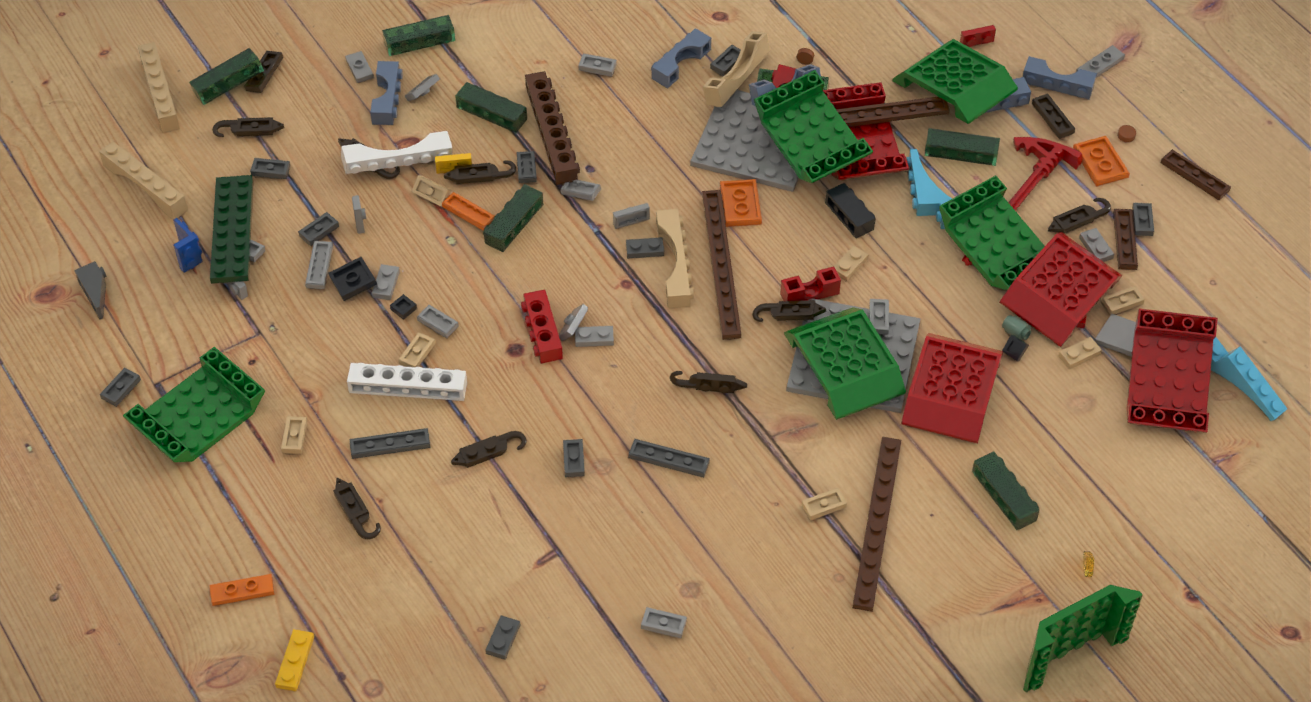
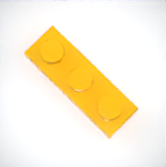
[275,629,314,691]

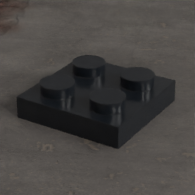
[328,257,377,301]

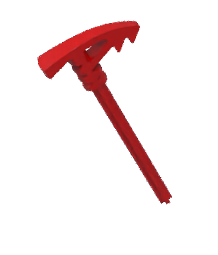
[962,137,1083,266]

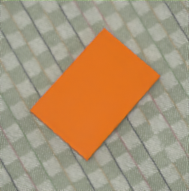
[1073,136,1130,186]
[720,179,762,227]

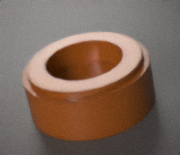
[796,48,815,65]
[1118,125,1136,142]

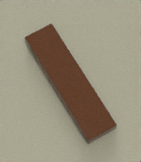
[1160,149,1231,201]
[1113,209,1138,270]

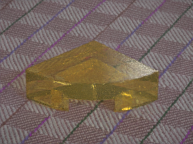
[1083,551,1094,577]

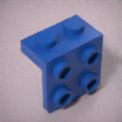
[173,218,203,273]

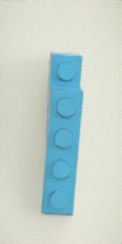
[906,149,952,229]
[1211,337,1287,421]

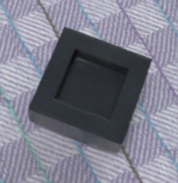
[390,294,417,320]
[1002,335,1029,361]

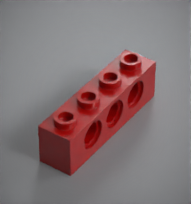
[521,289,563,364]

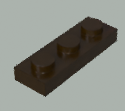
[244,51,284,93]
[1032,93,1075,139]

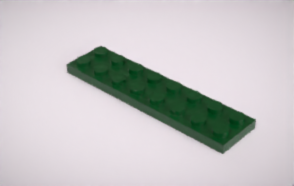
[210,175,253,284]

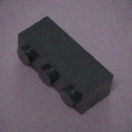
[825,183,876,239]

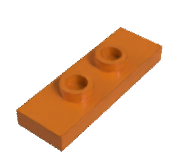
[442,192,496,232]
[210,574,275,606]

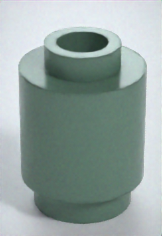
[1002,315,1031,341]

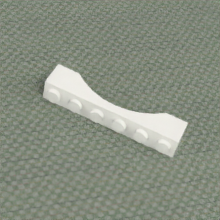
[341,131,452,174]

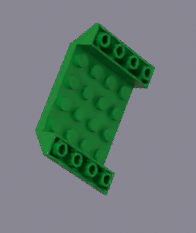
[892,39,1018,124]
[754,70,873,183]
[939,175,1045,290]
[784,307,906,420]
[123,347,265,462]
[1023,585,1143,693]

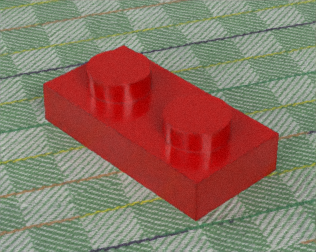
[960,25,996,47]

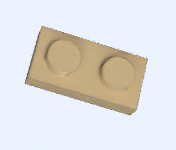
[412,175,451,207]
[834,246,869,282]
[1102,286,1145,315]
[399,332,435,367]
[1058,337,1102,369]
[281,416,307,454]
[802,488,847,521]

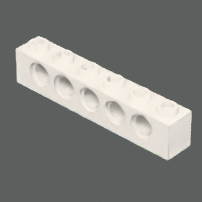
[347,363,467,401]

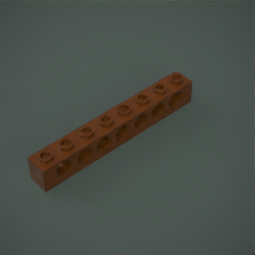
[525,71,580,185]

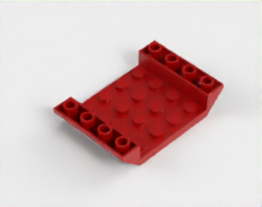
[823,82,909,180]
[999,232,1123,347]
[1127,308,1218,433]
[901,333,1003,444]

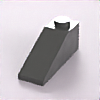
[74,261,107,319]

